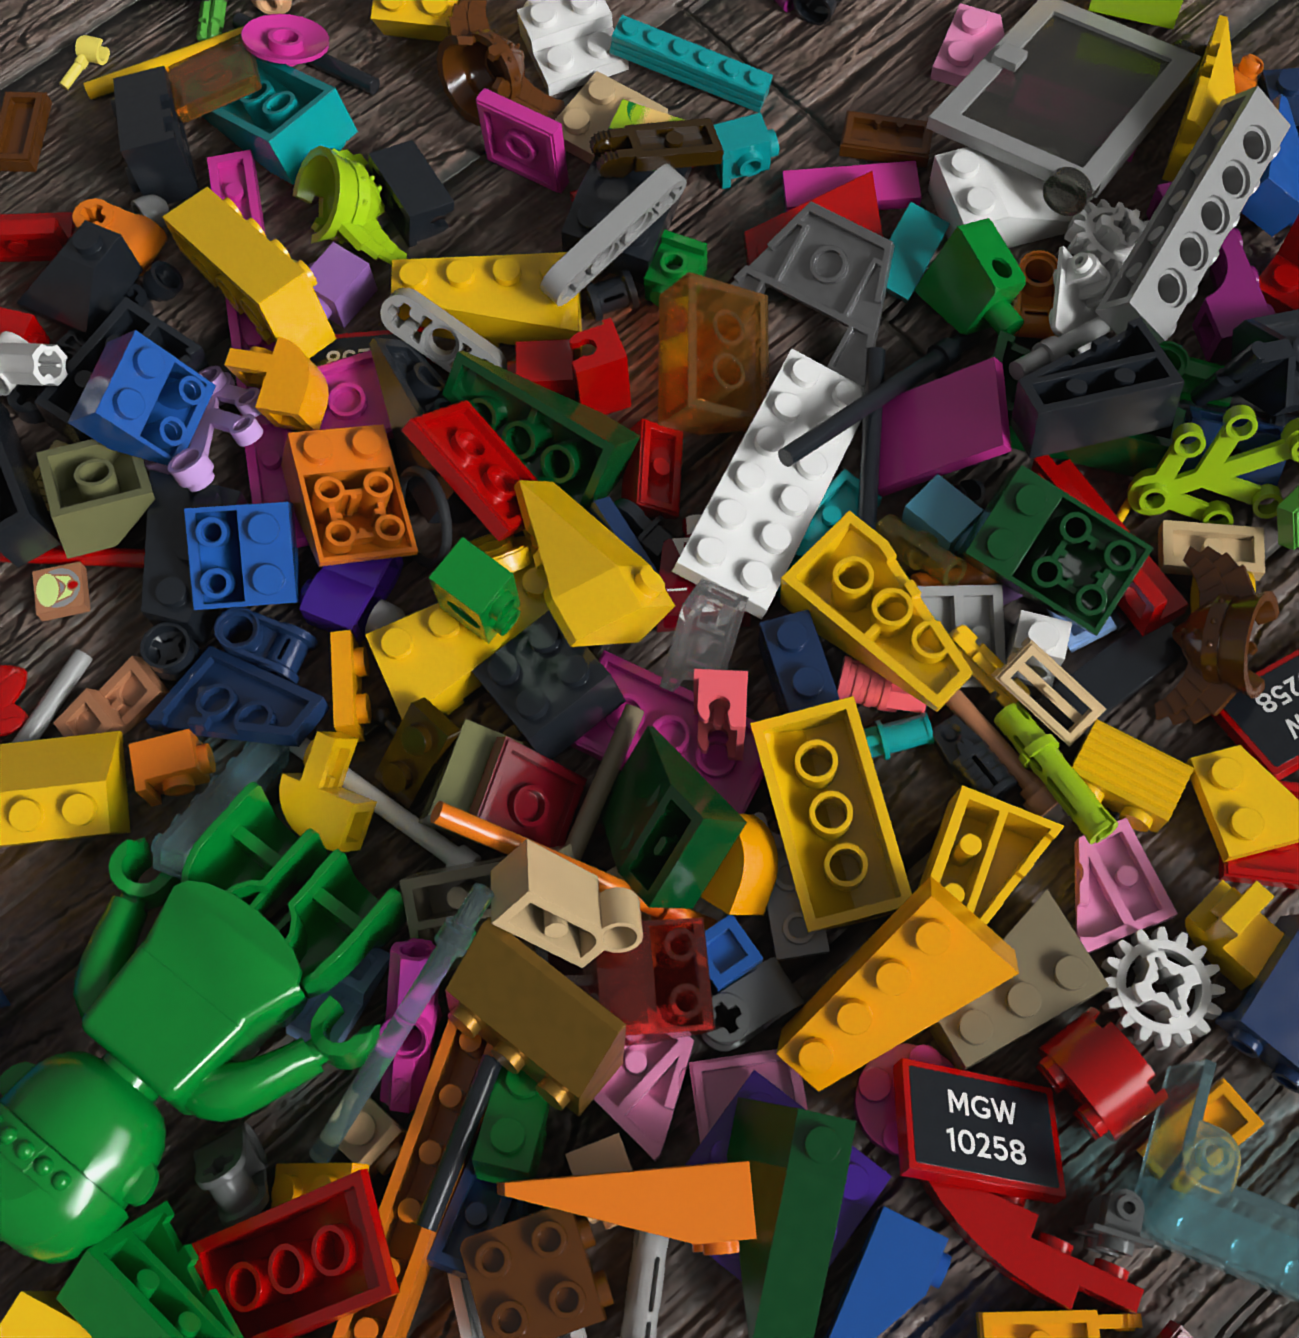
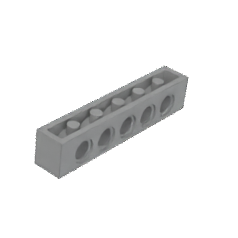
[1095,86,1291,344]

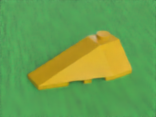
[1162,15,1236,182]
[514,480,675,647]

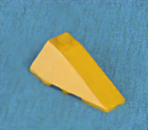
[780,510,973,712]

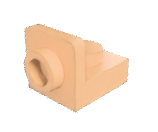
[322,1089,407,1179]

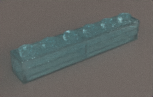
[151,741,290,880]

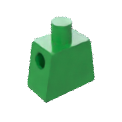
[914,218,1026,336]

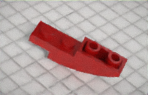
[918,1179,1144,1313]

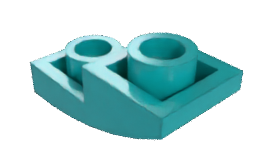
[886,202,950,303]

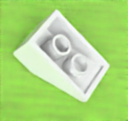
[928,147,1081,248]

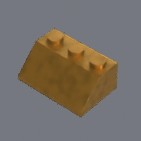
[445,917,626,1116]

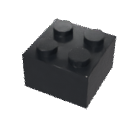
[472,610,626,760]

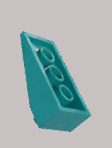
[179,46,358,185]

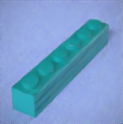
[610,15,773,113]

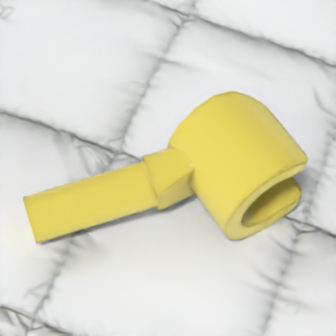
[59,35,110,90]

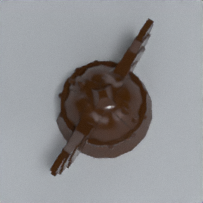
[436,0,566,126]
[1155,546,1279,725]

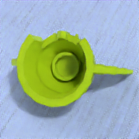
[293,145,407,265]

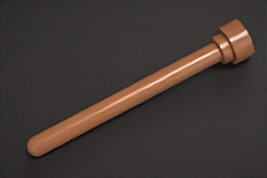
[945,689,1058,817]

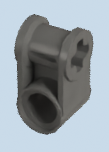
[700,957,806,1052]
[193,1123,270,1228]

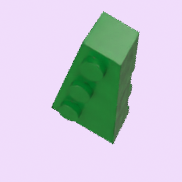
[56,1201,244,1338]

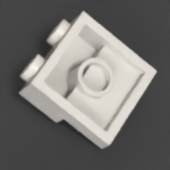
[517,0,629,96]

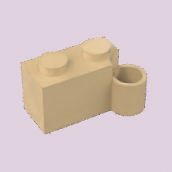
[491,839,643,968]

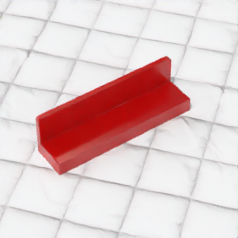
[0,212,75,262]

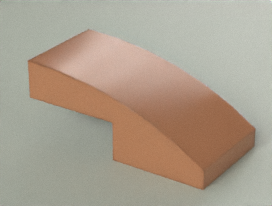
[53,656,170,737]

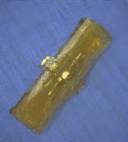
[876,514,967,586]

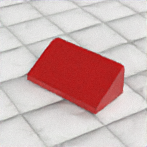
[621,418,683,519]

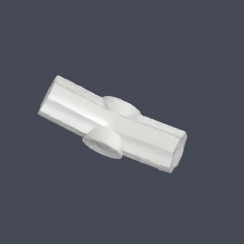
[0,331,68,396]

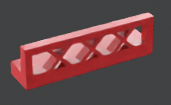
[1031,455,1189,636]

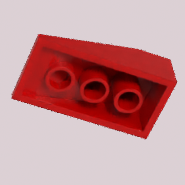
[192,1168,400,1338]

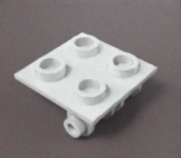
[1049,246,1115,356]

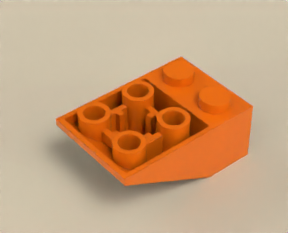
[281,424,418,567]

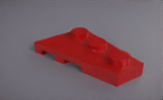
[743,171,883,266]

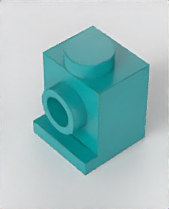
[713,112,779,189]

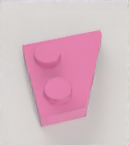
[593,1002,694,1161]

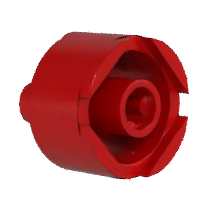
[1035,1007,1168,1142]

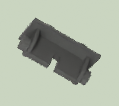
[1068,1189,1155,1258]

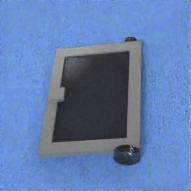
[926,0,1201,216]

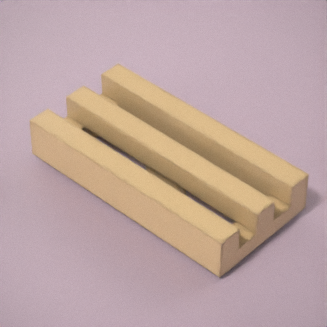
[991,637,1106,747]

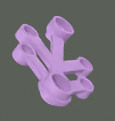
[144,366,263,492]

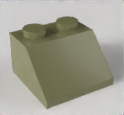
[36,439,155,559]

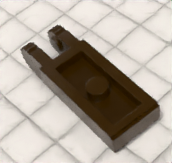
[589,118,724,179]

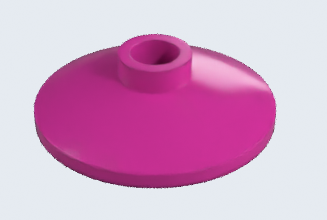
[241,14,329,67]

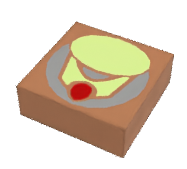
[32,561,91,621]

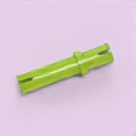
[994,701,1119,845]

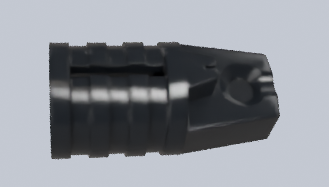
[933,715,1018,800]

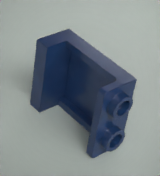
[1215,914,1299,1093]

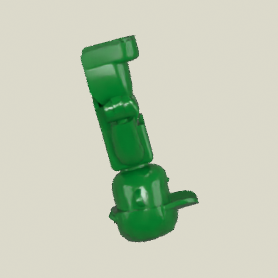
[0,781,407,1264]

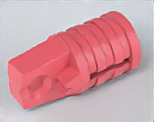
[836,655,926,713]

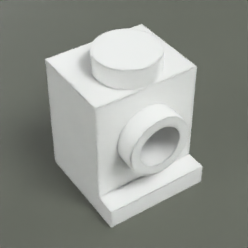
[1006,610,1072,687]

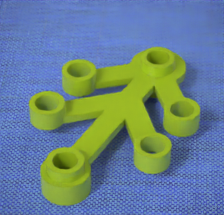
[1127,405,1299,525]

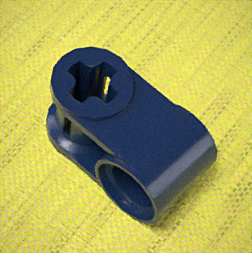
[214,607,318,685]

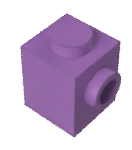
[308,242,378,328]

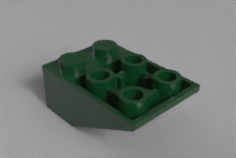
[956,465,1153,636]
[601,726,747,909]

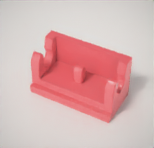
[694,669,748,761]

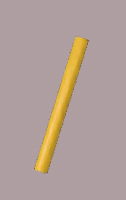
[83,26,244,100]

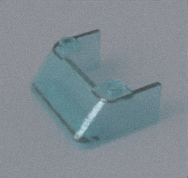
[1135,1059,1299,1302]

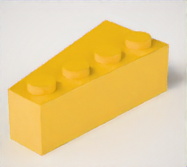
[162,187,337,359]
[365,562,549,720]

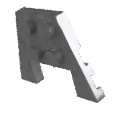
[706,201,895,387]

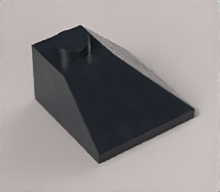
[16,220,143,338]

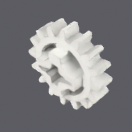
[1064,199,1149,278]
[1101,927,1225,1050]

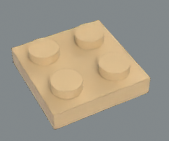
[555,71,668,164]

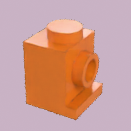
[128,729,216,807]

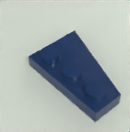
[145,646,330,747]

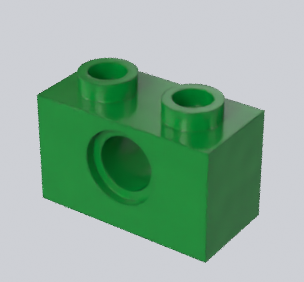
[429,537,521,644]

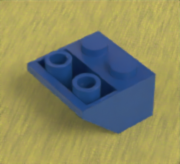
[68,330,216,466]
[184,502,301,610]

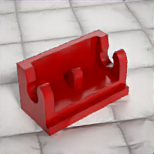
[569,317,631,415]

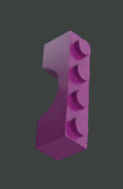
[1146,182,1275,363]

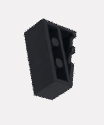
[111,66,200,204]
[34,297,209,443]
[141,470,248,645]

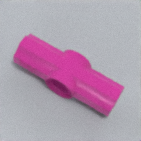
[380,938,442,1113]

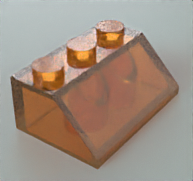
[658,272,769,435]

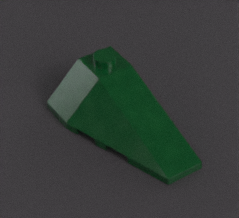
[442,350,640,511]
[727,1097,856,1338]

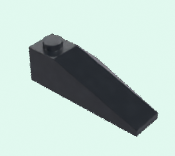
[369,337,476,523]

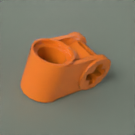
[72,198,168,276]
[1011,250,1058,340]

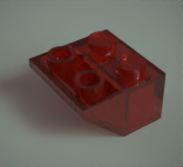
[587,918,715,1046]

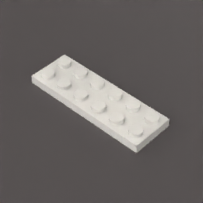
[672,348,864,619]

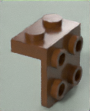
[460,1208,614,1338]

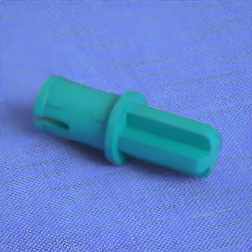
[864,712,934,760]

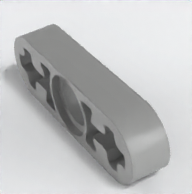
[380,288,506,373]

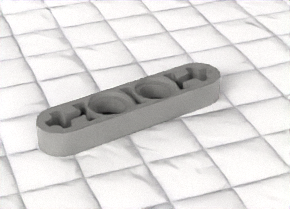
[540,164,687,306]

